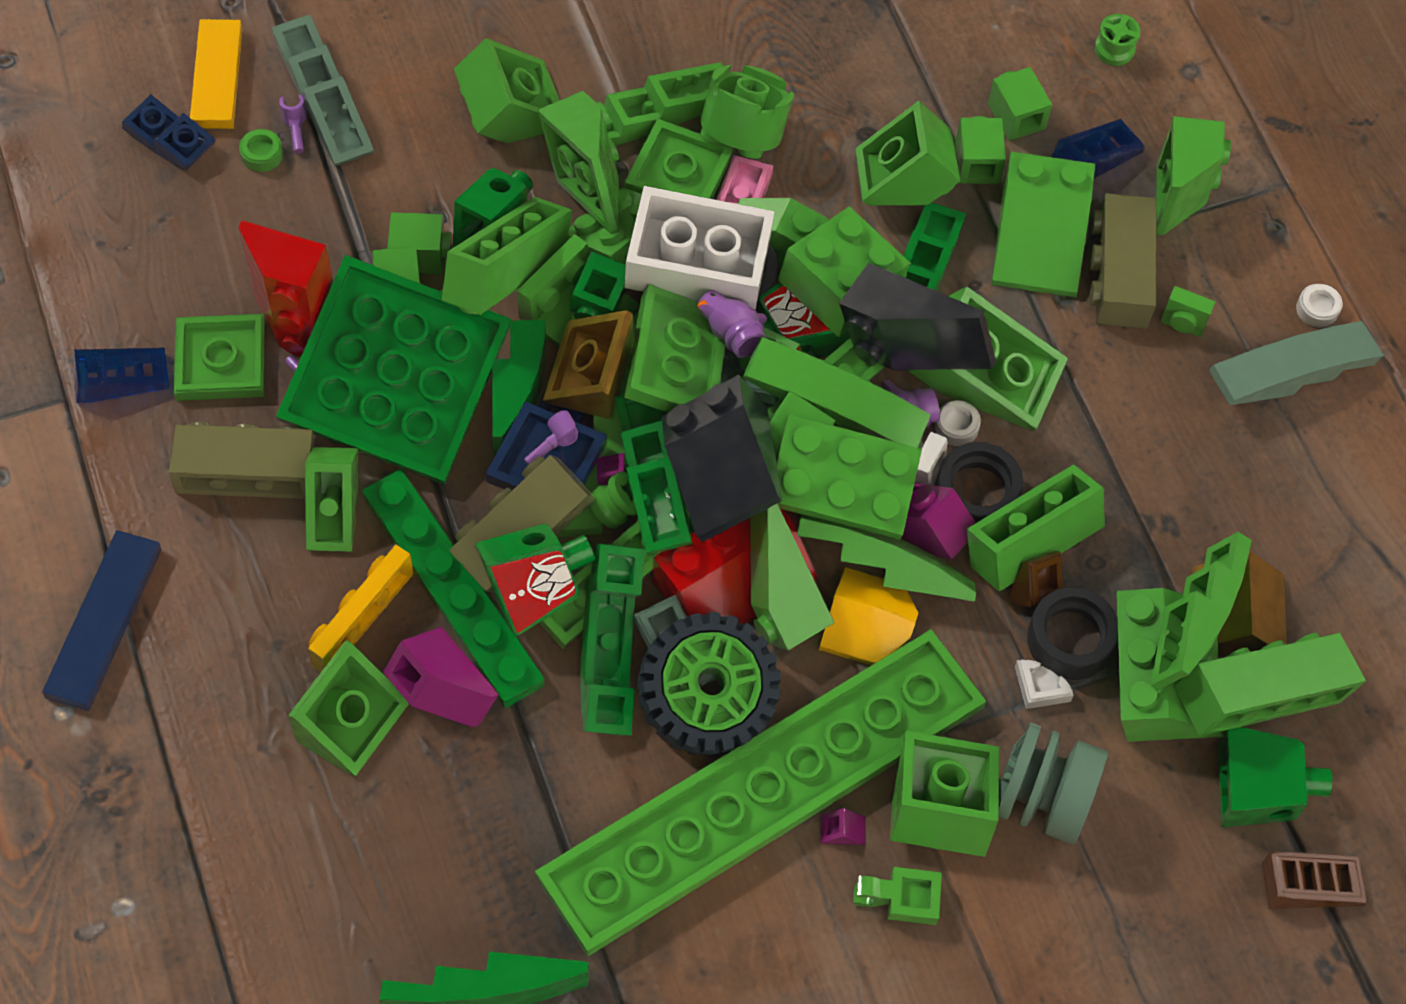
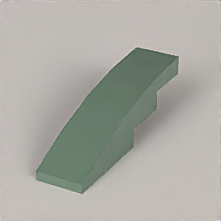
[272,14,374,167]
[1209,321,1384,405]

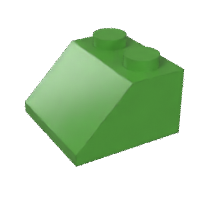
[454,38,560,143]
[855,101,960,206]
[1156,116,1231,235]
[890,730,999,857]

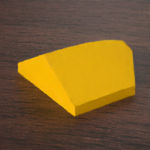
[819,567,918,666]

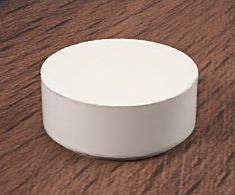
[1296,284,1343,328]
[935,400,981,446]

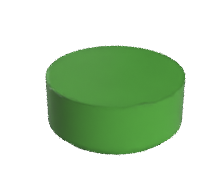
[239,129,283,172]

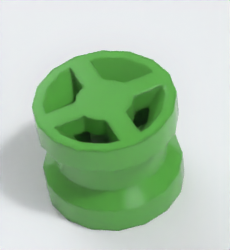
[1094,13,1141,66]
[590,471,637,529]

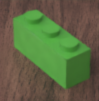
[967,464,1105,592]

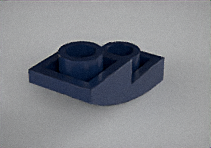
[122,94,216,170]

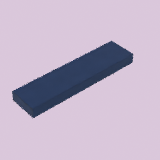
[42,530,162,711]

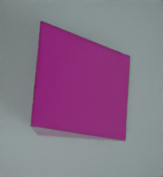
[596,453,628,485]
[821,808,866,845]

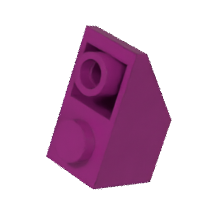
[901,483,976,559]
[383,627,499,727]

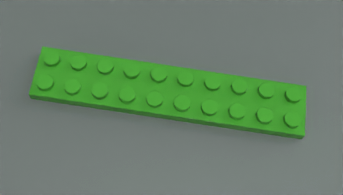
[535,629,987,957]

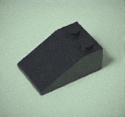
[839,263,997,370]
[661,375,782,542]

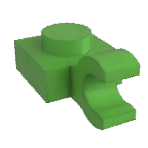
[853,867,942,925]

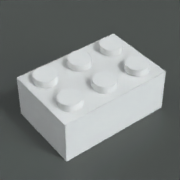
[625,186,775,310]

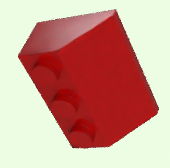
[238,220,333,357]
[652,509,817,625]

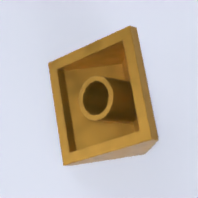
[543,310,634,419]
[1192,551,1287,656]

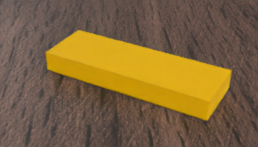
[190,19,243,129]

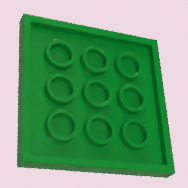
[276,255,512,485]

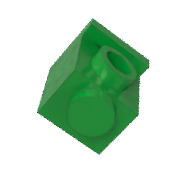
[570,252,627,319]

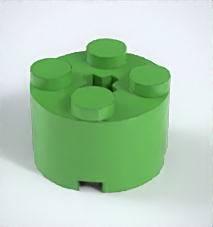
[700,65,794,159]

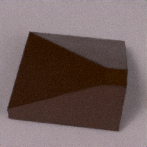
[1009,551,1063,607]

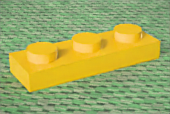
[308,544,414,673]

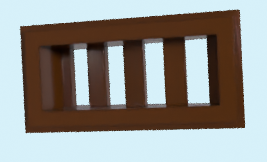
[1262,852,1367,909]

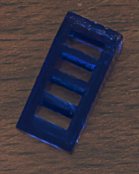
[1051,119,1146,179]
[72,348,169,403]

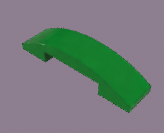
[580,544,644,736]

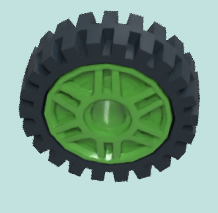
[637,612,781,756]

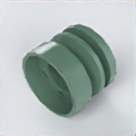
[998,722,1108,845]

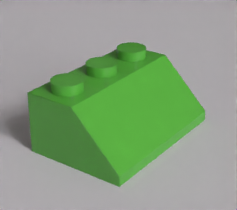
[1117,588,1223,742]

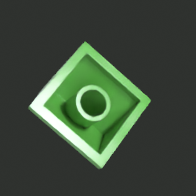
[288,641,409,776]

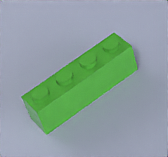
[442,197,572,315]
[1174,633,1366,736]

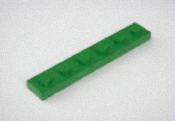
[362,469,545,709]

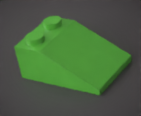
[537,91,619,233]
[991,151,1095,297]
[907,286,1068,431]

